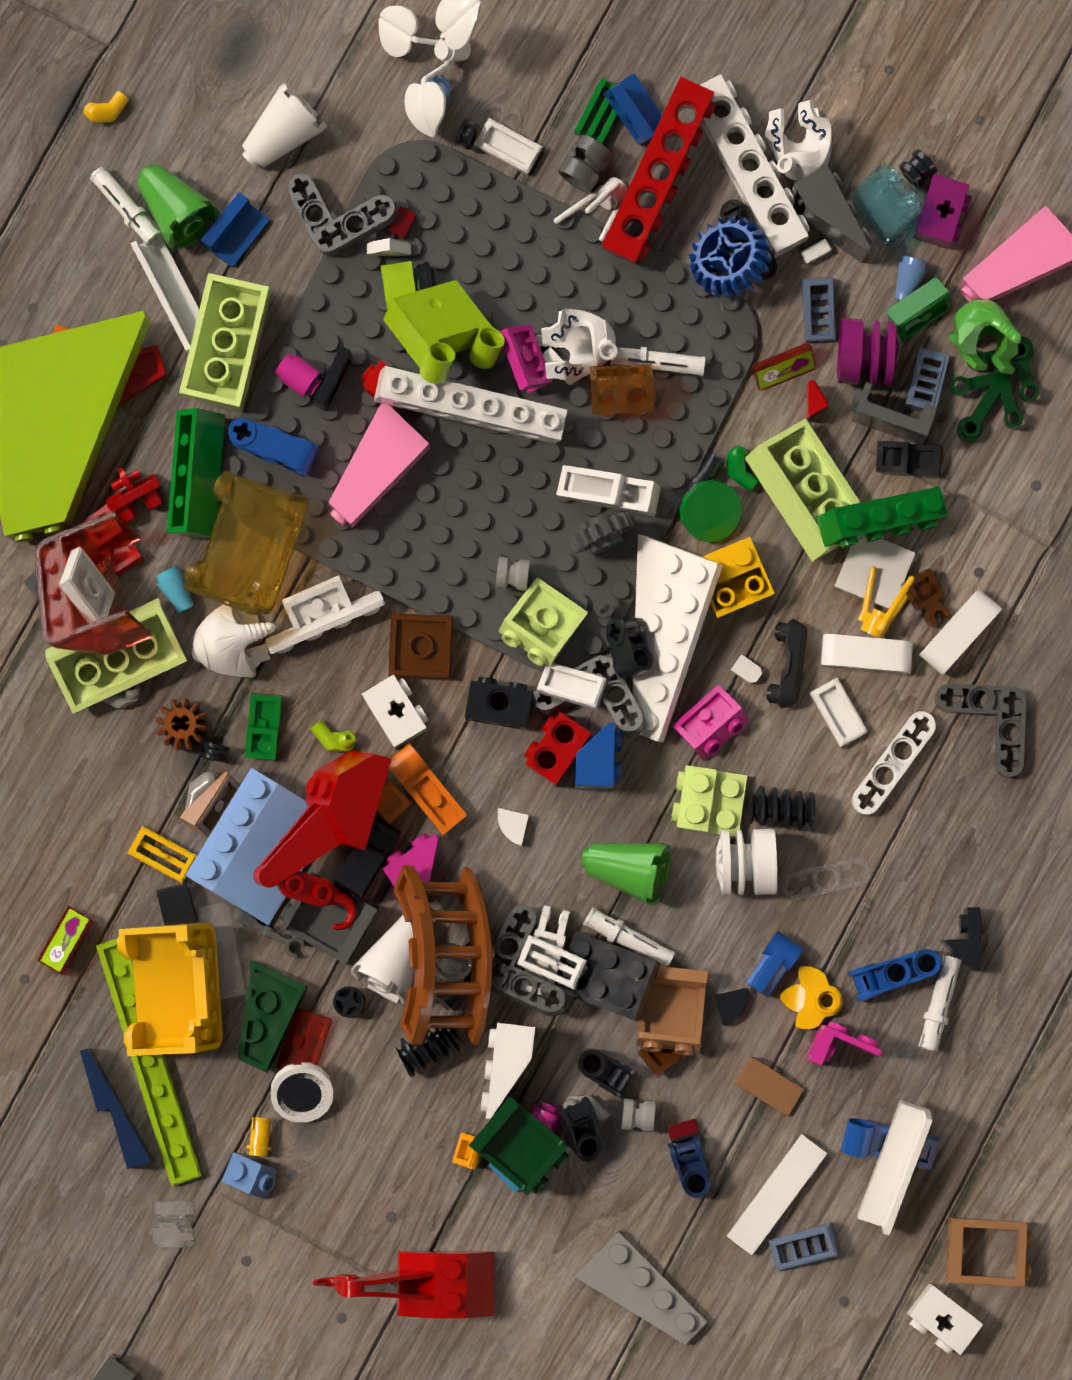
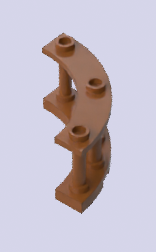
[393,865,495,1045]

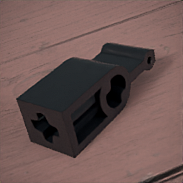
[333,817,401,903]

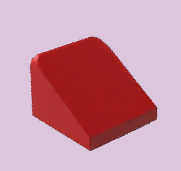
[806,379,829,421]

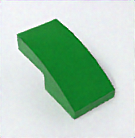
[244,692,283,760]

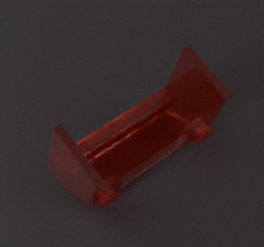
[34,511,152,655]

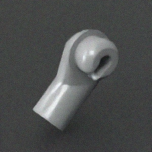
[102,684,141,709]
[185,771,220,809]
[563,1095,611,1126]

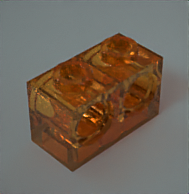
[590,364,655,417]

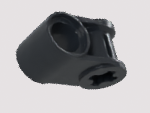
[606,617,654,680]
[576,1049,638,1100]
[557,1097,603,1162]

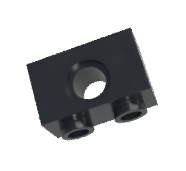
[465,677,533,731]

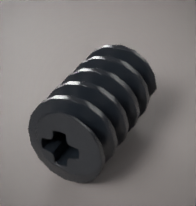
[749,786,816,832]
[395,1015,466,1077]

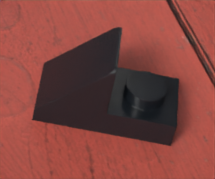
[940,907,982,971]

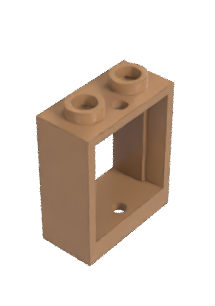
[945,1217,1033,1287]

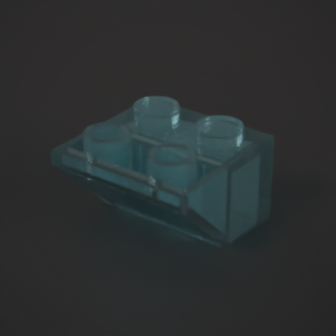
[850,162,922,246]

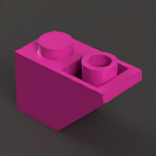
[383,833,439,887]

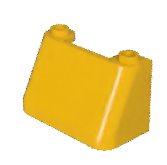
[117,922,223,1056]

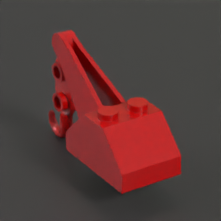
[253,750,392,931]
[313,1251,494,1318]

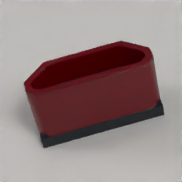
[667,1118,700,1143]

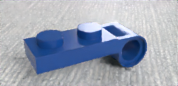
[840,1118,939,1170]

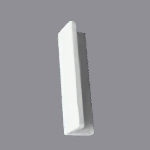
[130,237,199,354]
[857,1100,932,1236]

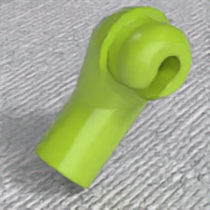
[310,720,356,752]

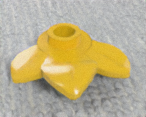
[780,966,843,1029]

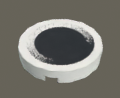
[271,1062,333,1123]

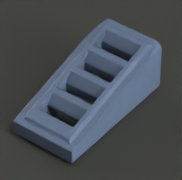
[801,277,836,342]
[904,348,950,412]
[769,1222,841,1271]

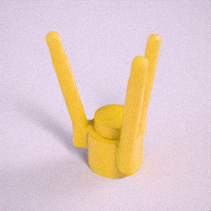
[858,566,915,639]

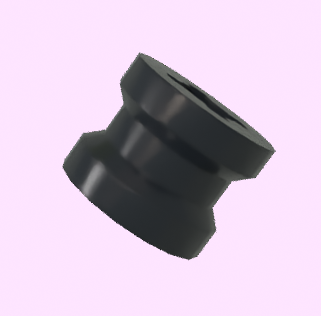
[899,149,938,189]
[333,986,366,1018]

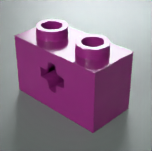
[913,174,972,249]

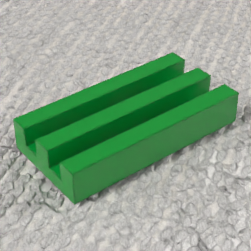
[574,77,618,145]

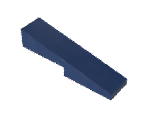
[80,1048,155,1169]

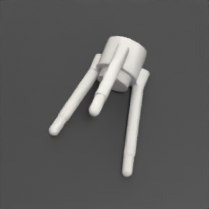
[554,177,628,242]

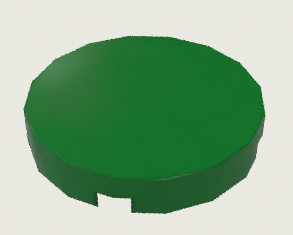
[680,480,742,543]

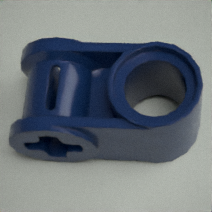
[668,1135,711,1198]

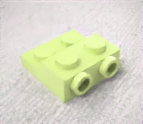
[498,577,588,667]
[671,765,747,837]

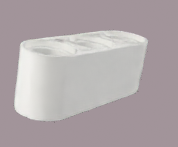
[919,588,1002,675]
[821,634,913,675]

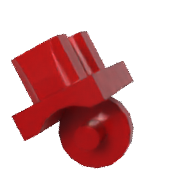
[105,467,163,523]

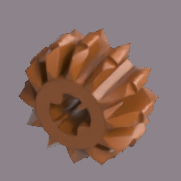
[155,698,209,751]

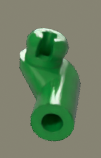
[726,446,759,492]

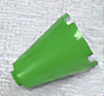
[137,165,219,249]
[581,843,671,906]

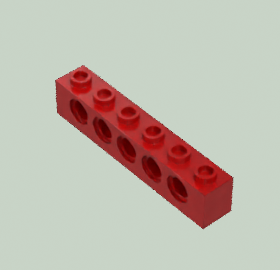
[601,76,717,265]

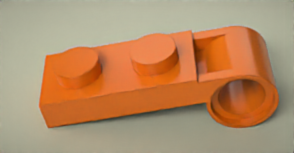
[389,744,467,836]

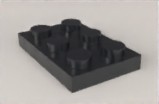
[555,931,661,1022]

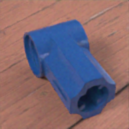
[745,931,804,998]

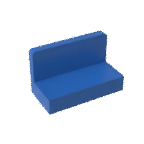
[604,74,662,145]
[201,192,269,267]

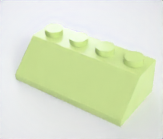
[179,273,272,413]
[745,418,861,562]
[45,598,187,714]

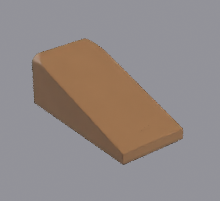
[179,771,240,838]
[734,1057,804,1116]

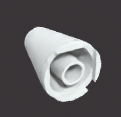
[242,82,327,168]
[351,915,415,1004]

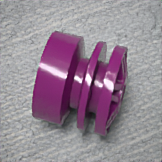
[837,318,899,386]

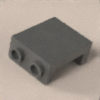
[848,382,937,444]
[279,872,379,965]

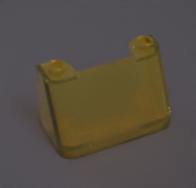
[184,471,309,615]

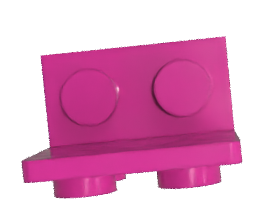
[805,1022,883,1066]

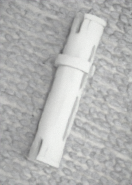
[90,167,162,246]
[610,347,705,376]
[583,907,675,967]
[918,955,962,1052]

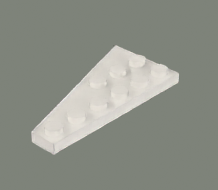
[632,534,723,742]

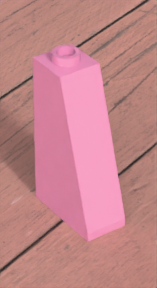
[959,206,1072,302]
[328,403,430,528]

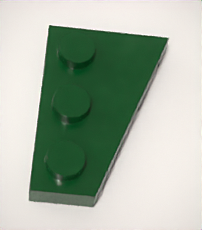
[238,960,308,1073]

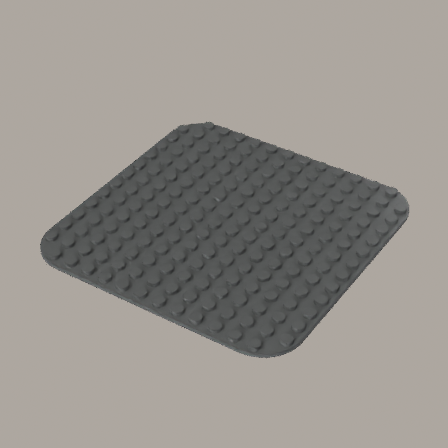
[220,140,758,672]

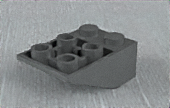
[791,166,872,263]

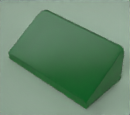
[886,278,953,342]

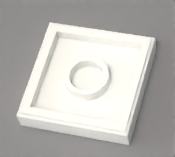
[834,538,915,610]
[59,547,115,632]

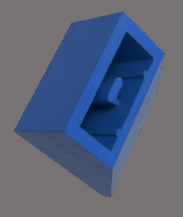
[575,723,621,790]

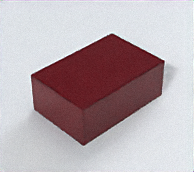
[387,206,417,240]

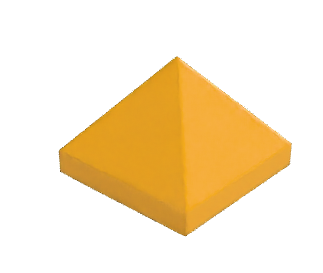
[452,1132,482,1170]

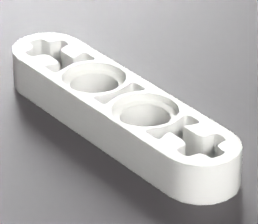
[851,711,936,815]

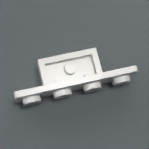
[265,575,385,654]

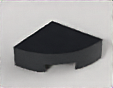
[715,988,747,1026]

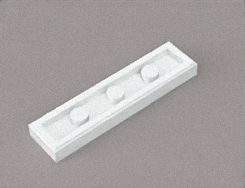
[726,1134,827,1255]

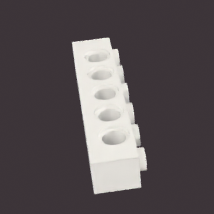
[694,74,810,258]
[374,366,567,444]

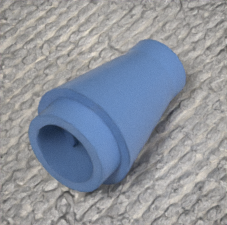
[894,255,928,300]

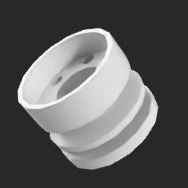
[716,829,777,896]

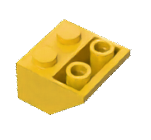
[702,537,775,618]

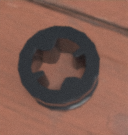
[455,119,479,150]
[199,741,230,763]

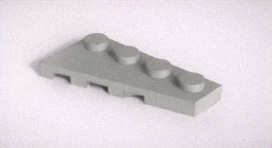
[573,1231,708,1345]

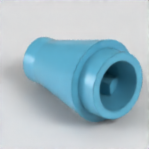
[156,565,194,613]

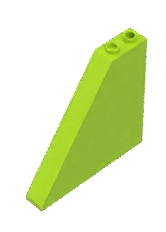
[0,310,151,543]

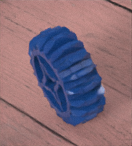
[688,215,772,300]

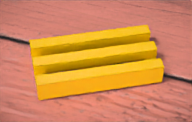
[128,826,197,884]

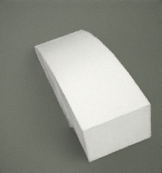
[557,465,661,517]

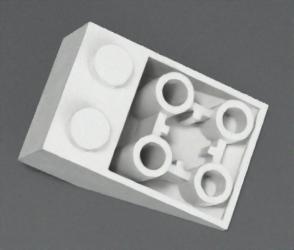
[480,1023,535,1119]

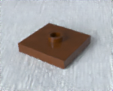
[388,613,454,679]

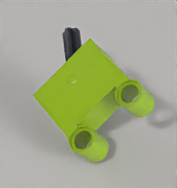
[383,262,505,384]

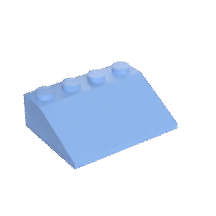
[185,768,308,925]

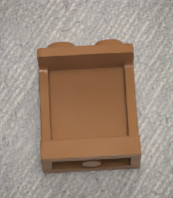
[636,966,708,1056]

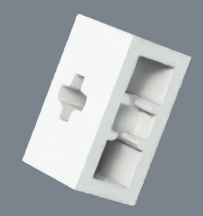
[362,674,429,750]
[907,1283,983,1355]

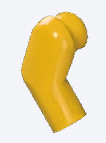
[84,91,130,123]

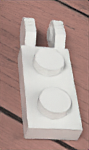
[520,905,570,996]

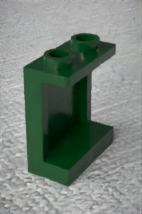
[469,1096,569,1195]

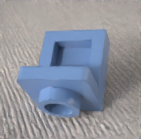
[221,1152,278,1199]

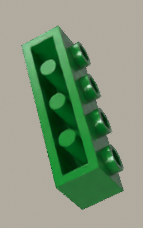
[167,408,225,539]
[816,486,948,548]

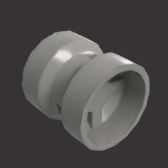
[496,557,530,591]
[621,1098,656,1132]

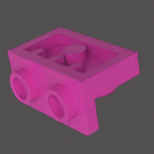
[500,324,553,393]
[672,684,749,761]

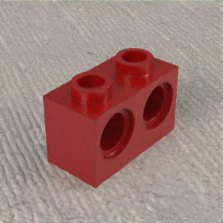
[524,712,592,787]

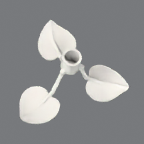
[378,0,482,137]

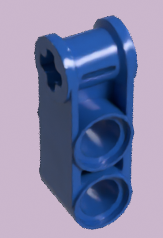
[228,418,320,476]
[848,949,941,1002]

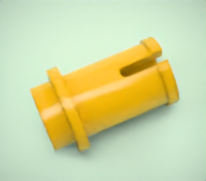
[246,1117,272,1157]

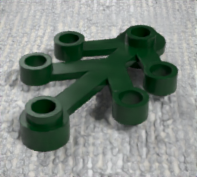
[950,336,1039,443]

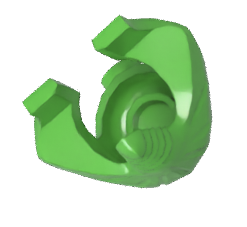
[949,298,1022,374]

